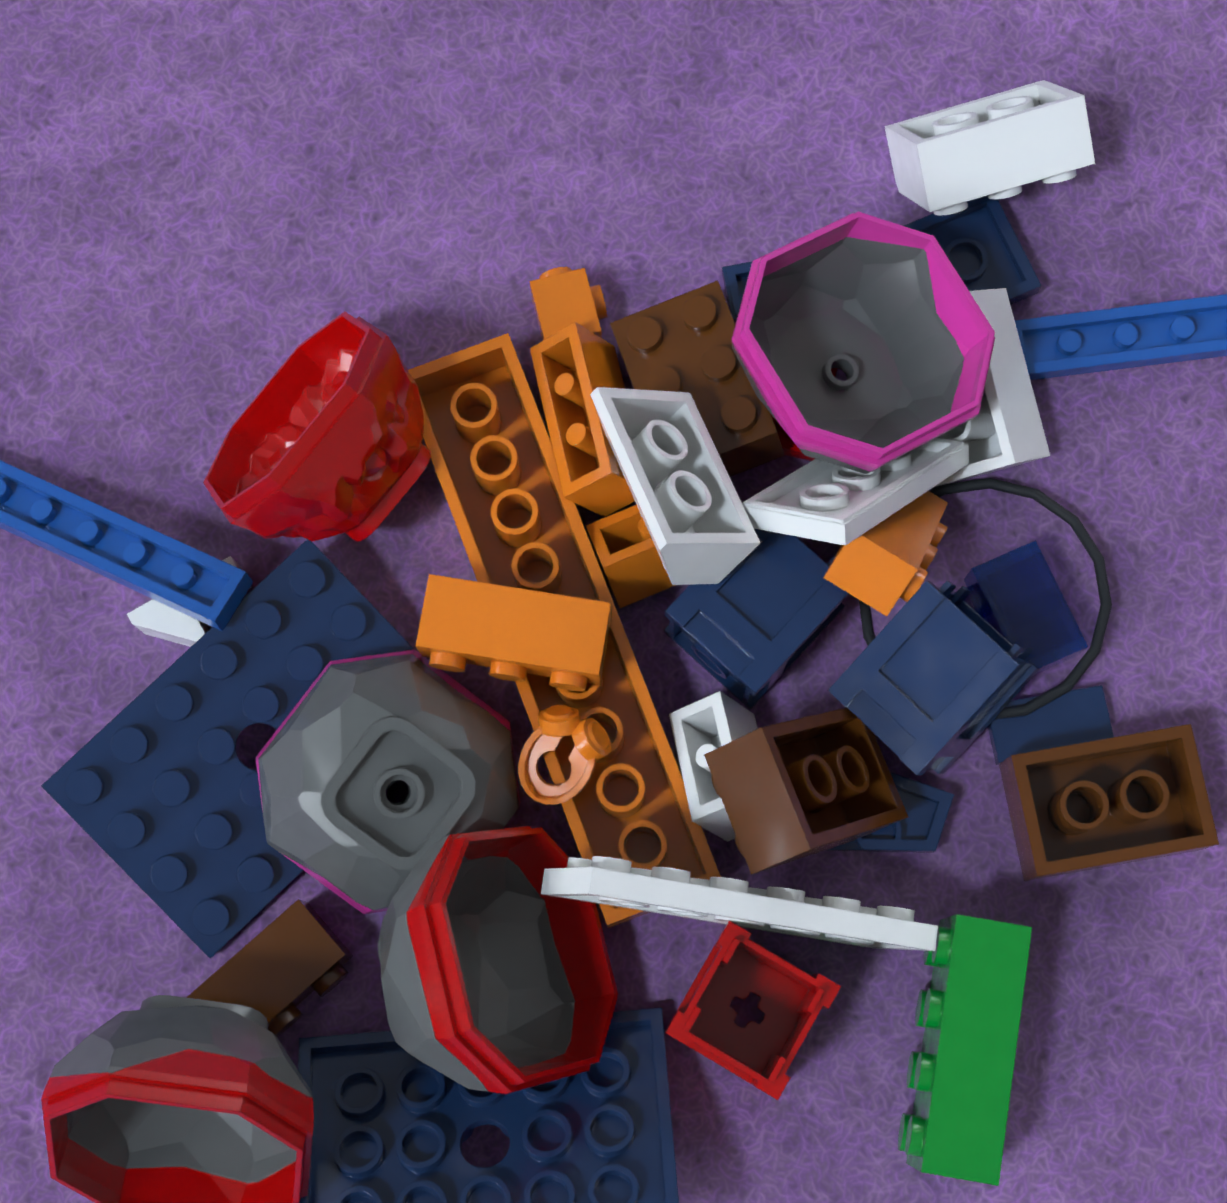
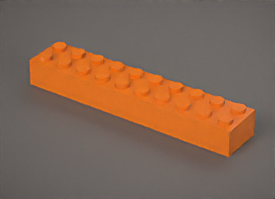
[408,333,721,928]

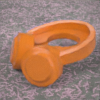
[518,705,611,805]

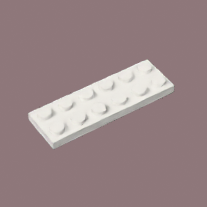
[541,856,938,951]

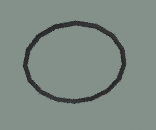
[859,478,1112,720]

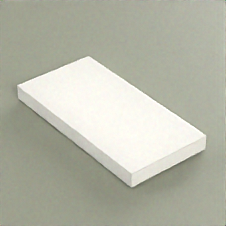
[742,438,969,546]

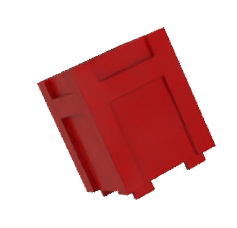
[665,921,841,1100]

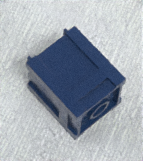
[664,529,849,710]
[828,581,1040,776]

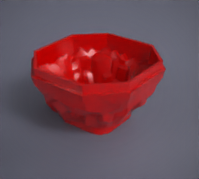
[203,311,431,542]

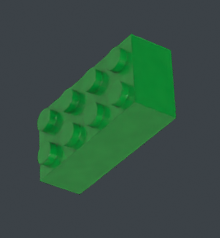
[898,914,1032,1186]

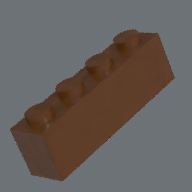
[186,899,353,1037]

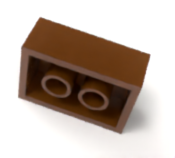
[610,280,785,477]
[704,708,908,875]
[999,724,1219,881]

